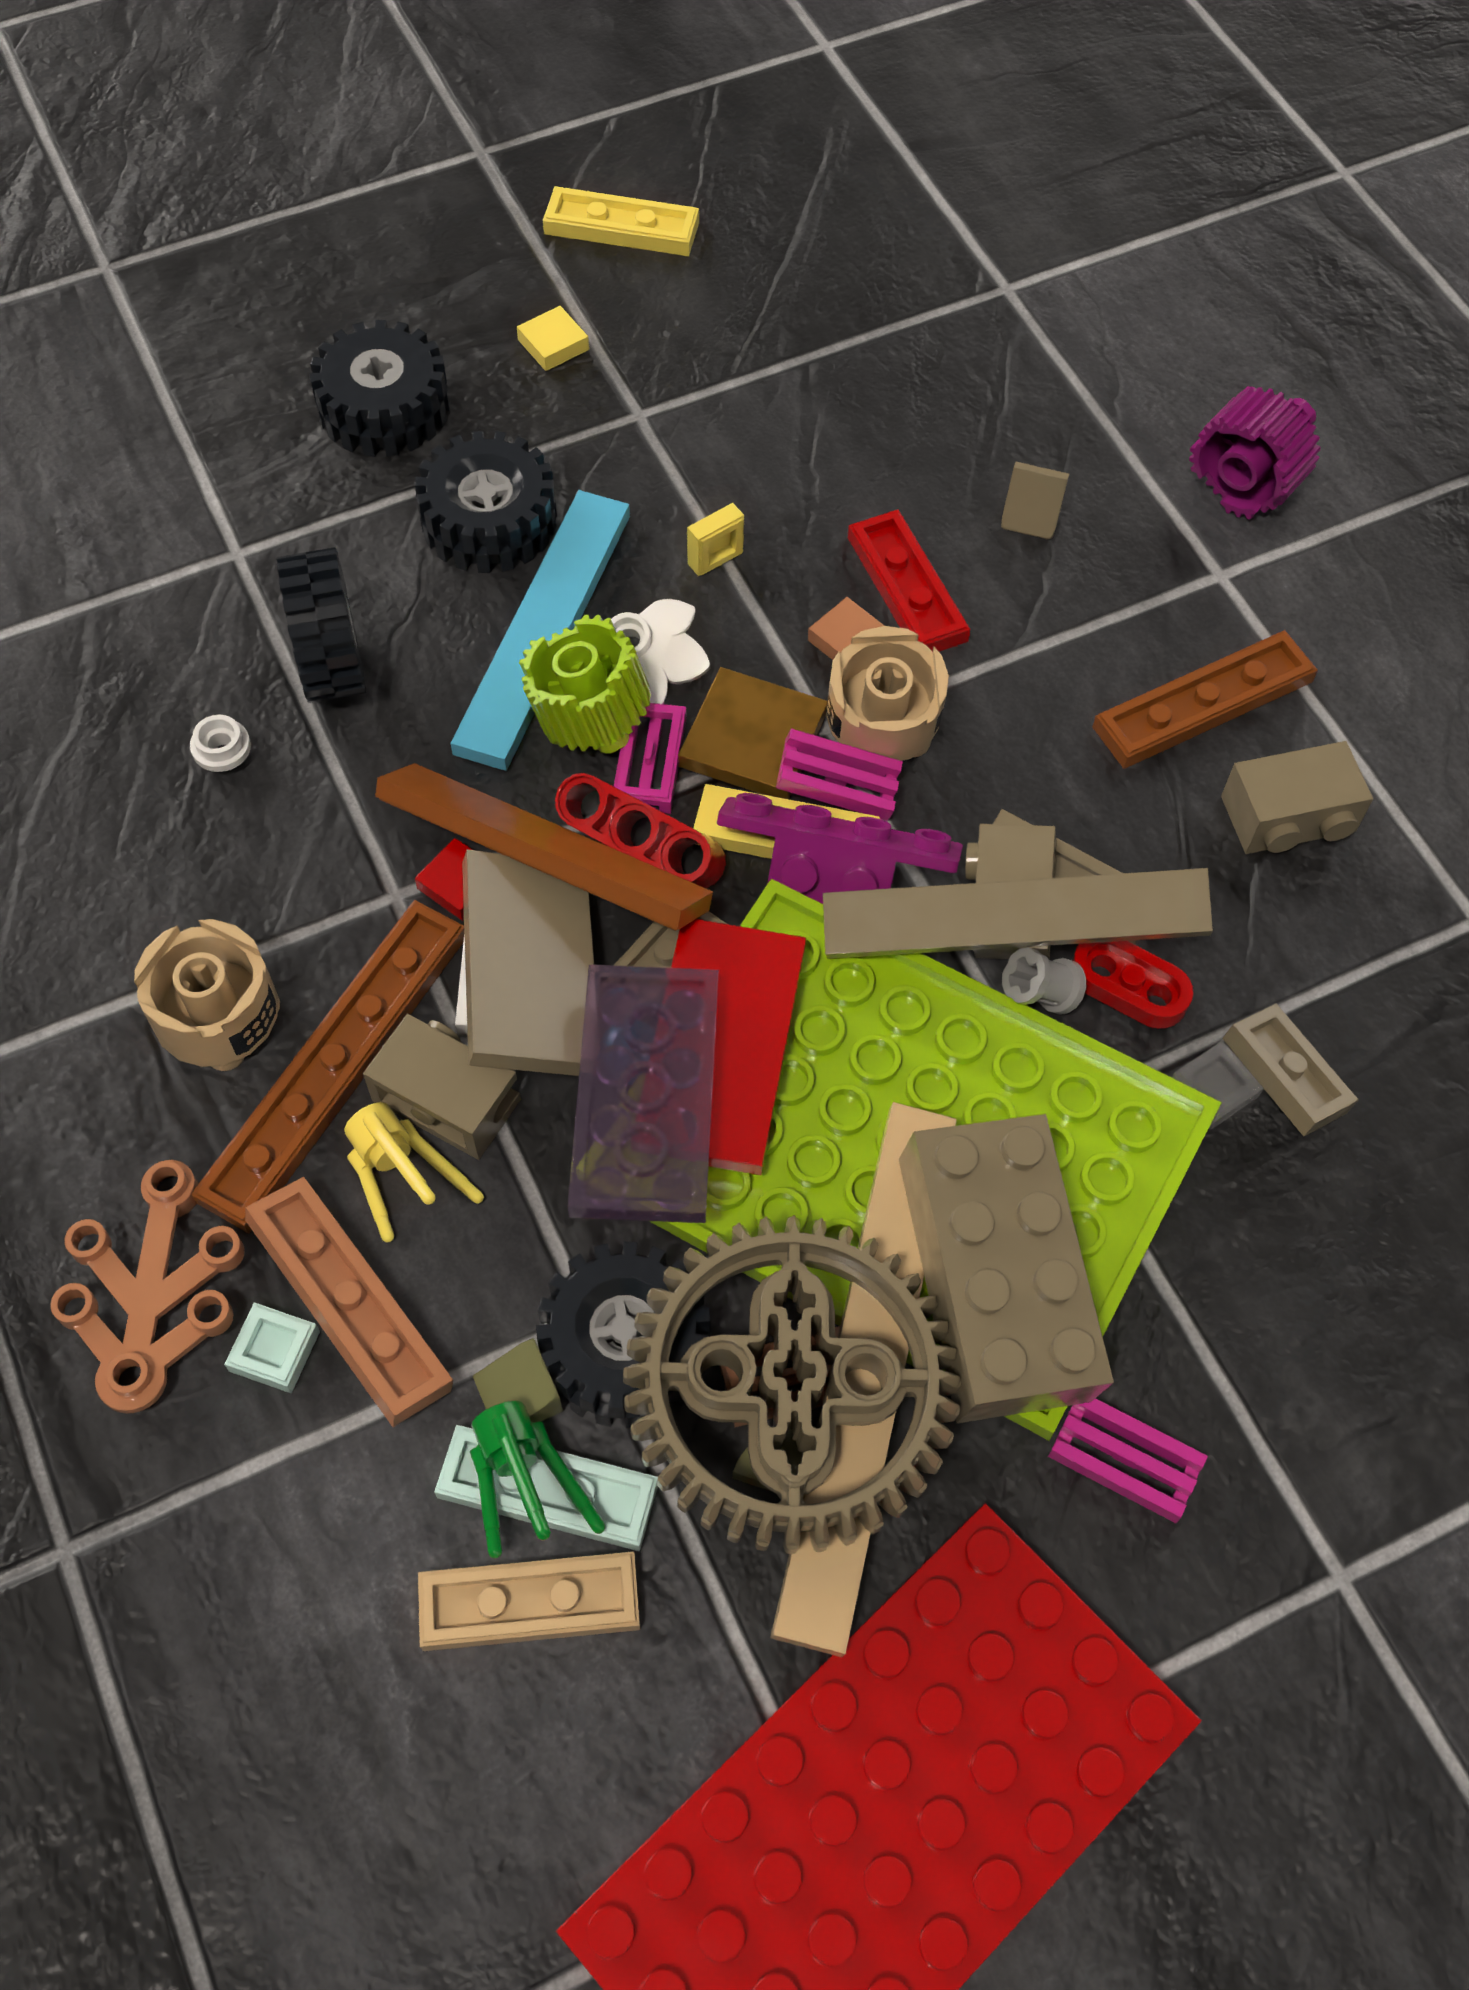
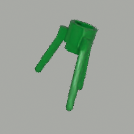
[470,1401,606,1559]

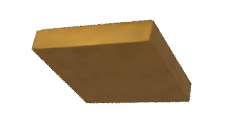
[678,667,827,799]

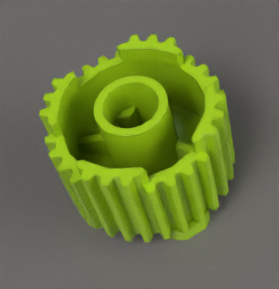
[519,615,651,753]

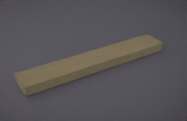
[823,868,1213,959]

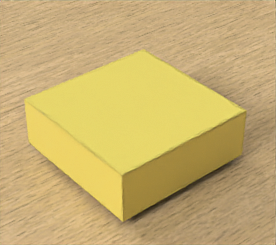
[517,306,589,371]
[687,503,744,576]

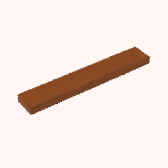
[375,763,713,931]
[192,900,464,1234]

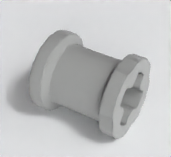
[1002,947,1086,1015]

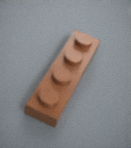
[245,1177,453,1427]

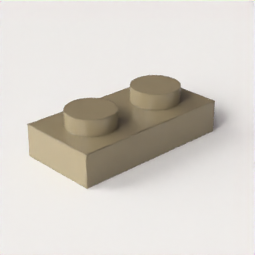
[1222,1003,1359,1137]

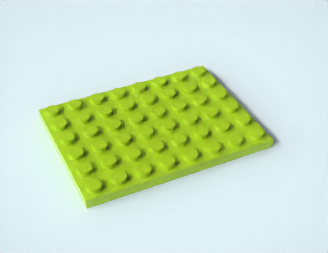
[576,879,1222,1441]

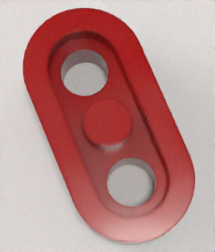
[1072,941,1193,1029]

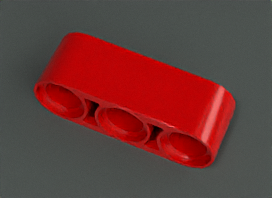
[555,773,726,888]

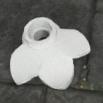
[611,599,710,704]

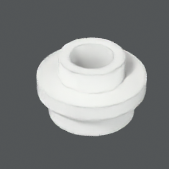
[190,715,251,772]

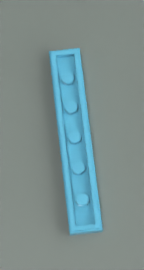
[450,490,630,771]

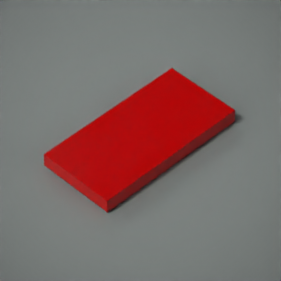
[631,919,806,1175]

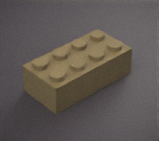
[899,1114,1114,1423]

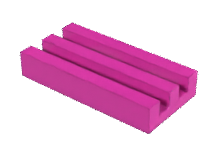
[614,703,686,814]
[776,728,903,821]
[1048,1398,1208,1523]

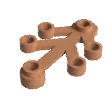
[51,1160,245,1413]

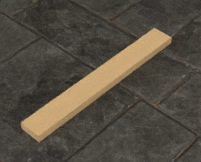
[770,1102,957,1657]

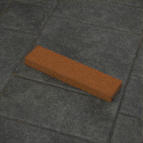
[1092,630,1318,769]

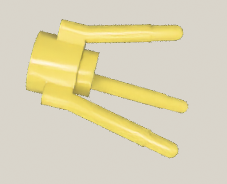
[344,1102,484,1243]

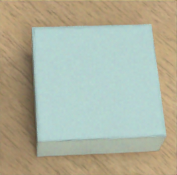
[224,1303,320,1394]

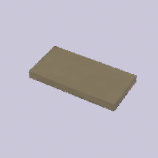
[462,850,602,1078]

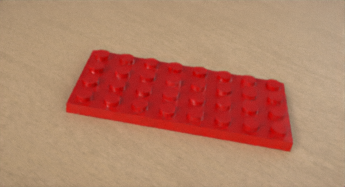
[556,1503,1202,1990]

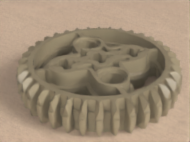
[623,1215,961,1554]

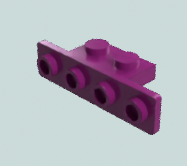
[717,793,963,904]

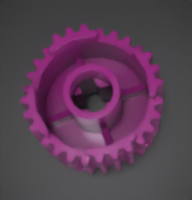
[1189,386,1321,519]

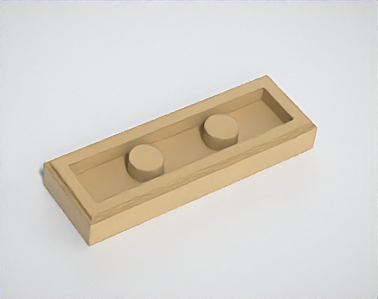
[418,1552,640,1651]

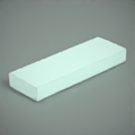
[434,1425,658,1552]

